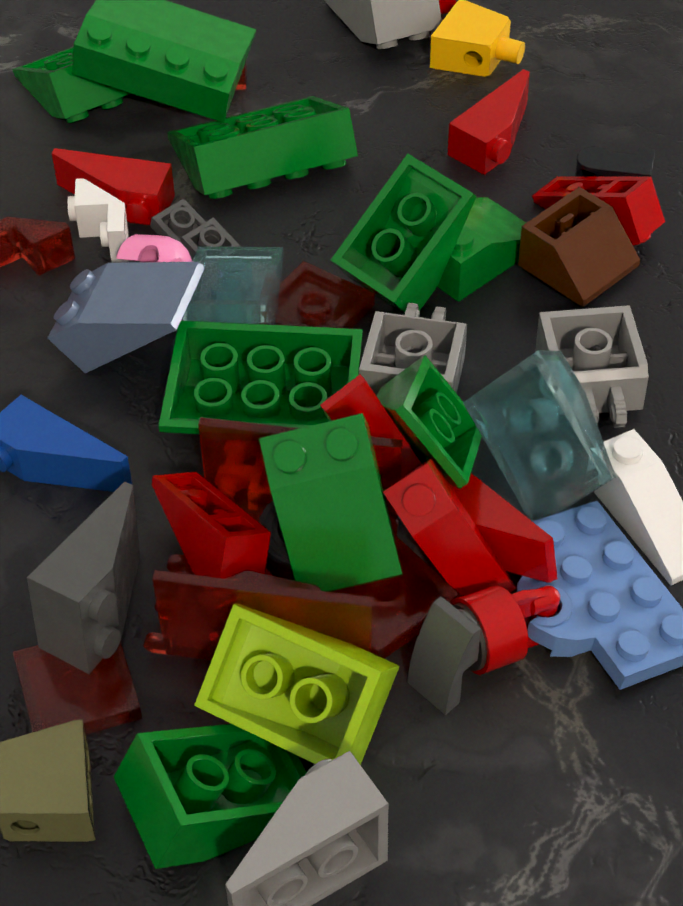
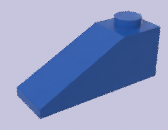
[0,395,132,492]

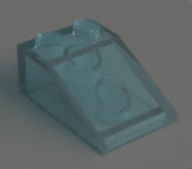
[181,247,284,325]
[463,350,616,521]

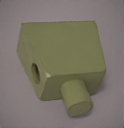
[0,719,96,842]

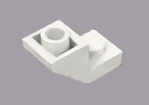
[67,178,129,263]

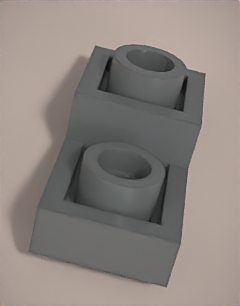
[150,198,241,271]
[407,596,481,715]

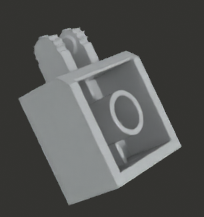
[359,303,467,396]
[535,305,649,430]

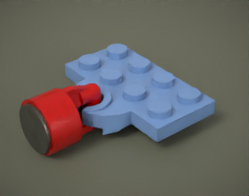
[450,501,683,690]

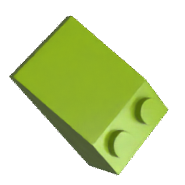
[194,603,400,765]

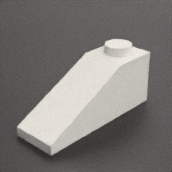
[587,429,683,585]

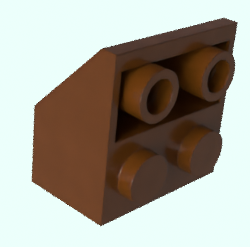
[518,187,640,307]

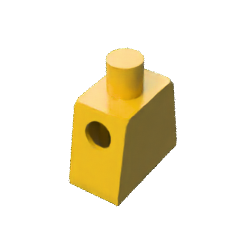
[430,0,525,77]

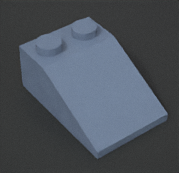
[47,262,205,373]

